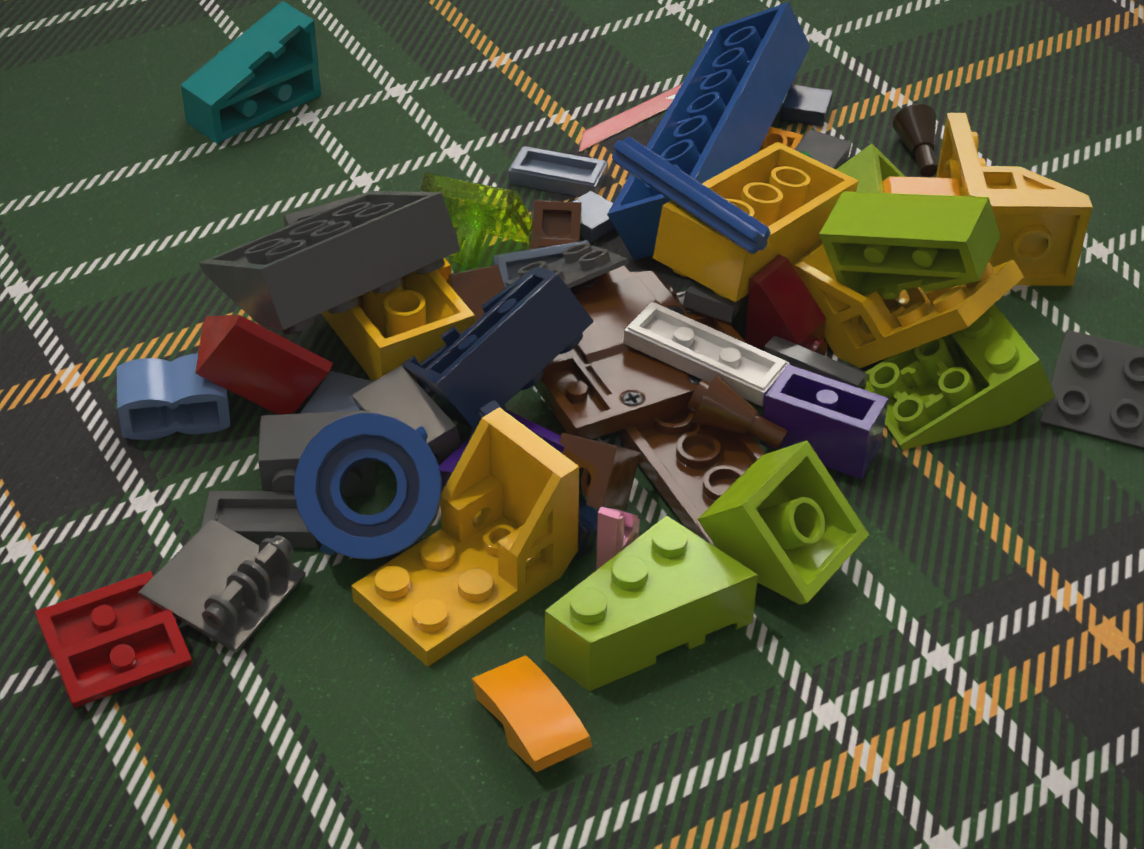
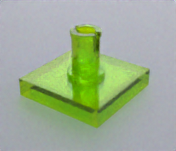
[420,172,533,268]

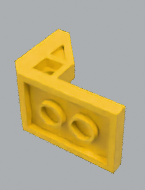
[936,113,1092,286]
[792,241,1024,368]
[351,407,579,667]

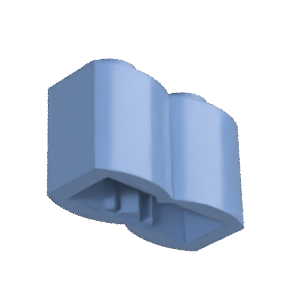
[117,353,231,440]

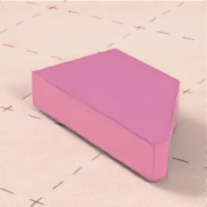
[596,507,640,570]

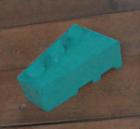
[180,1,322,144]

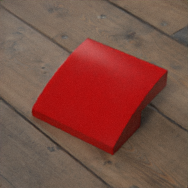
[35,571,192,709]

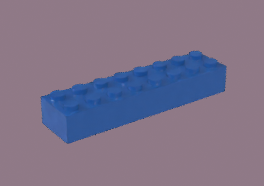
[607,2,810,260]

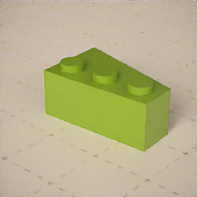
[819,191,1001,300]
[545,515,758,691]

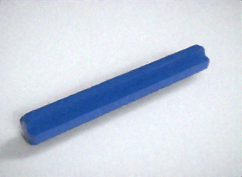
[612,137,771,254]

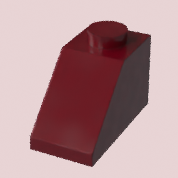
[745,254,828,356]

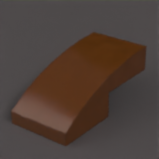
[529,200,582,250]

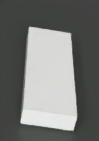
[623,302,790,407]

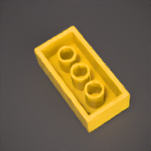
[653,142,859,302]

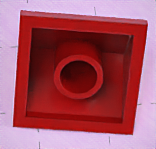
[195,315,333,415]

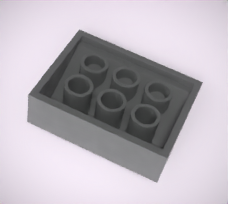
[199,191,461,334]

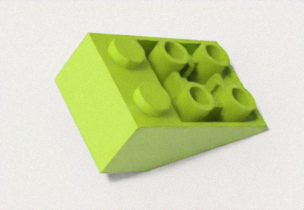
[865,304,1056,450]

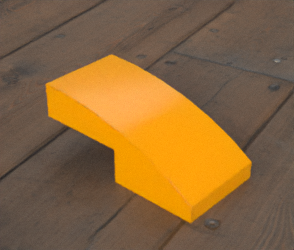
[472,655,592,772]

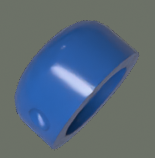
[294,413,442,560]

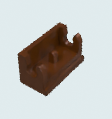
[559,433,641,512]

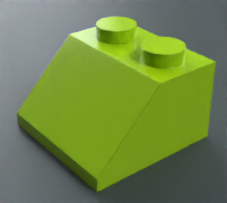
[697,440,869,605]

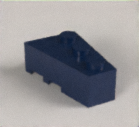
[401,266,594,429]

